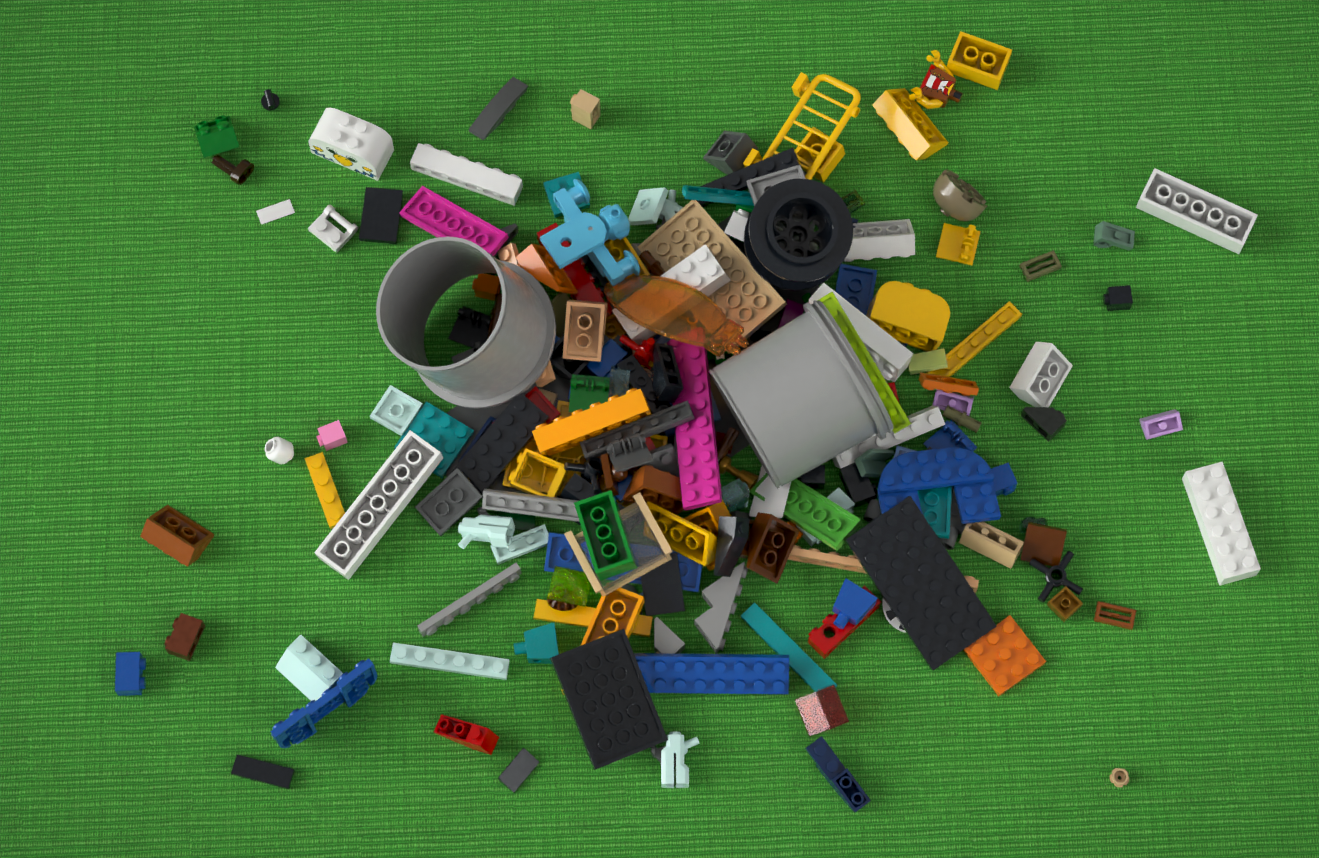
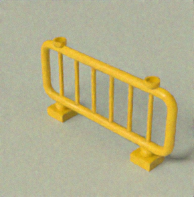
[743,72,861,180]

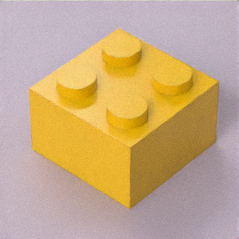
[795,127,845,183]

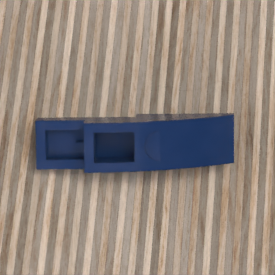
[805,736,871,813]

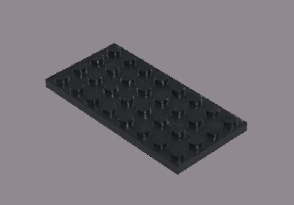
[845,496,997,670]

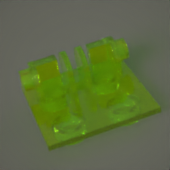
[547,566,591,607]

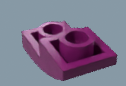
[776,299,804,330]

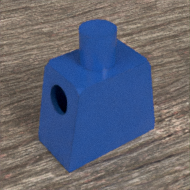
[832,579,878,629]

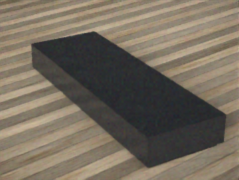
[231,755,295,790]

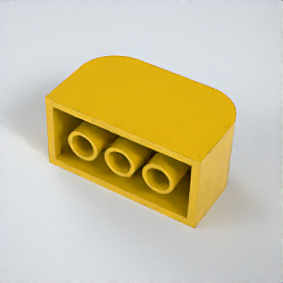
[866,281,950,352]

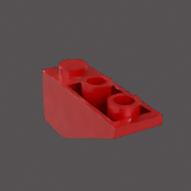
[434,714,499,755]

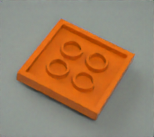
[963,615,1046,697]

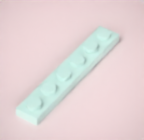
[390,643,510,680]

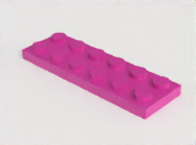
[399,186,509,256]

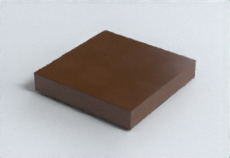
[1020,522,1067,566]

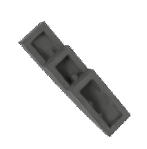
[469,77,528,141]

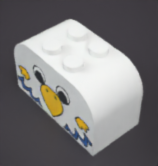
[308,108,394,181]

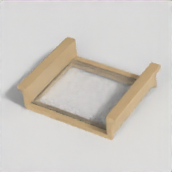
[564,493,673,597]

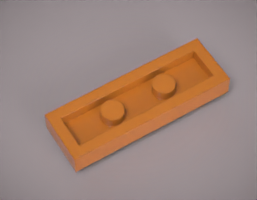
[919,372,979,396]

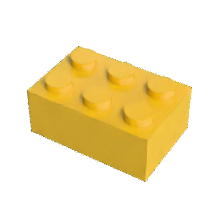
[947,31,1012,90]

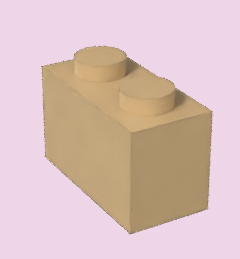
[570,89,601,129]

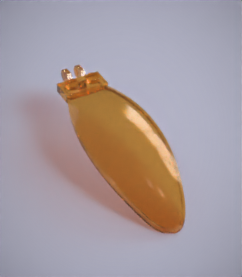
[604,275,749,357]

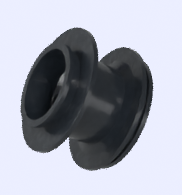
[744,179,853,291]

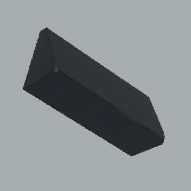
[498,748,539,793]

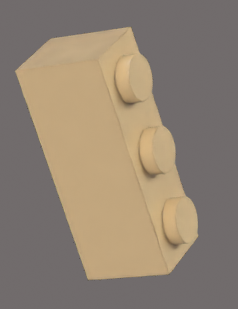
[959,522,1024,569]

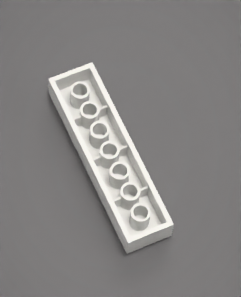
[314,430,443,580]

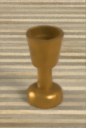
[719,456,759,492]

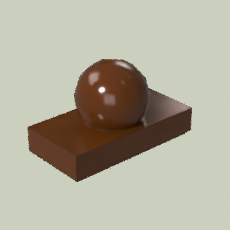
[601,453,628,496]

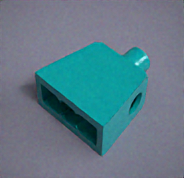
[513,623,559,664]

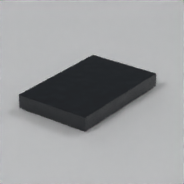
[359,187,403,244]
[638,552,685,616]

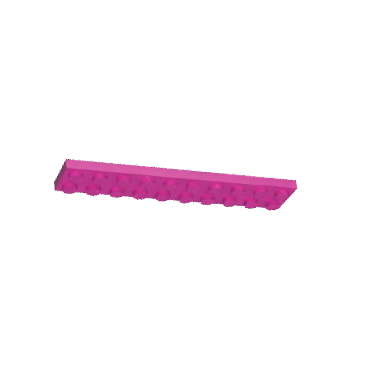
[667,327,722,511]

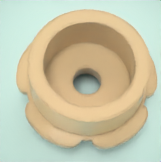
[1110,768,1129,788]

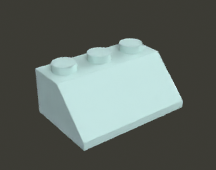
[275,635,343,701]

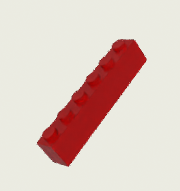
[536,223,613,317]

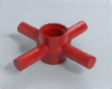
[619,335,655,366]

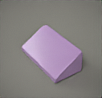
[932,389,974,416]
[1139,409,1183,440]

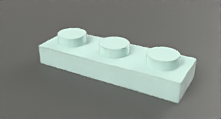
[490,524,549,565]

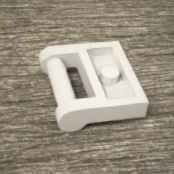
[308,205,359,253]

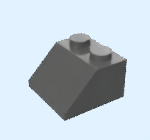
[703,131,759,175]

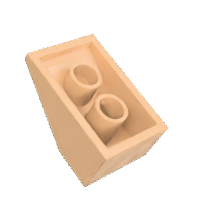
[563,300,608,362]

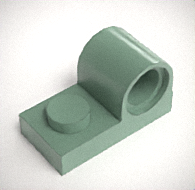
[1093,221,1135,251]

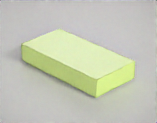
[909,348,948,375]

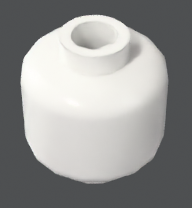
[265,437,294,465]

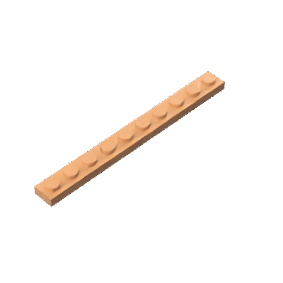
[788,545,979,593]

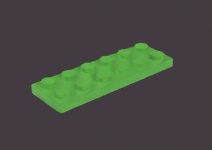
[749,473,862,551]

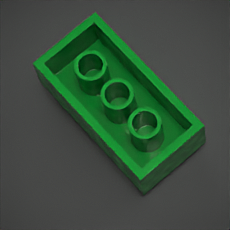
[574,490,637,581]

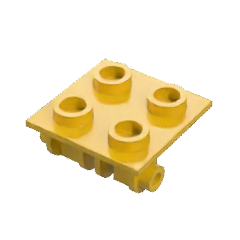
[936,223,981,266]

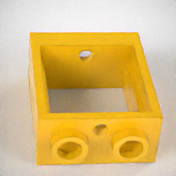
[509,448,569,498]

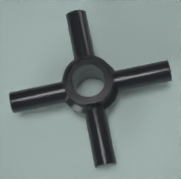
[564,457,604,494]
[1029,551,1083,603]

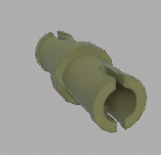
[942,405,982,433]

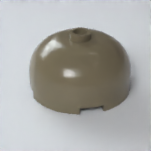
[933,169,987,221]

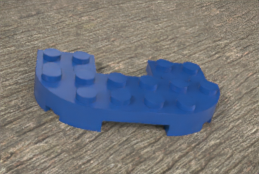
[878,447,1001,524]
[270,658,377,748]

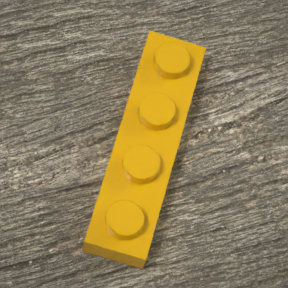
[304,452,345,529]

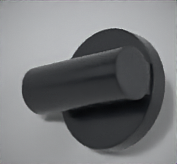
[261,89,280,111]

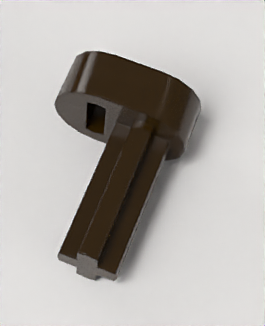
[211,155,254,185]

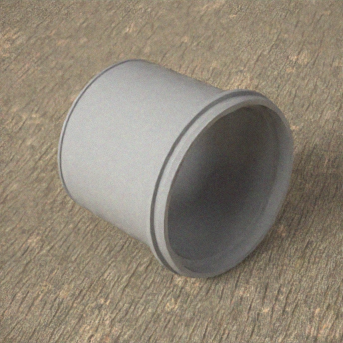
[376,237,556,409]
[709,300,894,489]

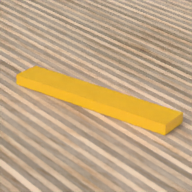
[926,301,1022,377]
[534,599,653,637]

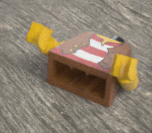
[909,50,963,109]

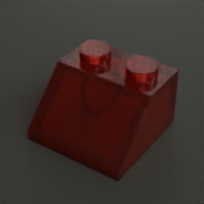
[794,684,849,736]

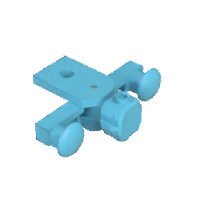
[540,179,640,286]

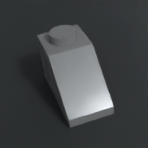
[654,617,685,654]

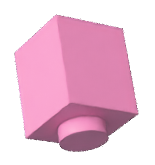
[316,420,348,451]

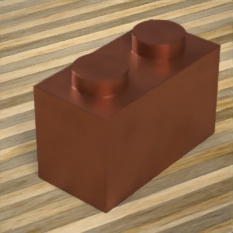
[164,613,205,661]

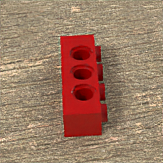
[808,585,881,659]

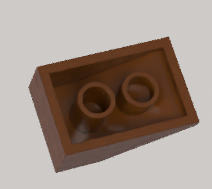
[747,512,800,584]

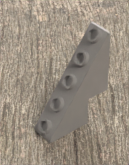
[694,562,748,654]

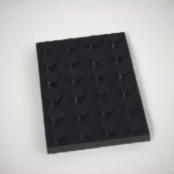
[550,629,668,770]

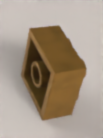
[605,314,628,340]
[1047,586,1083,622]

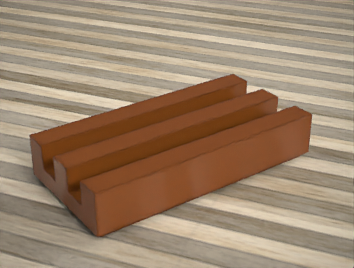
[1093,601,1136,630]

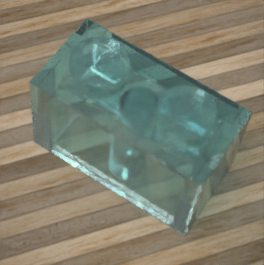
[721,478,750,513]

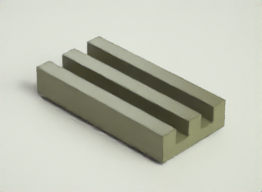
[1019,250,1062,282]

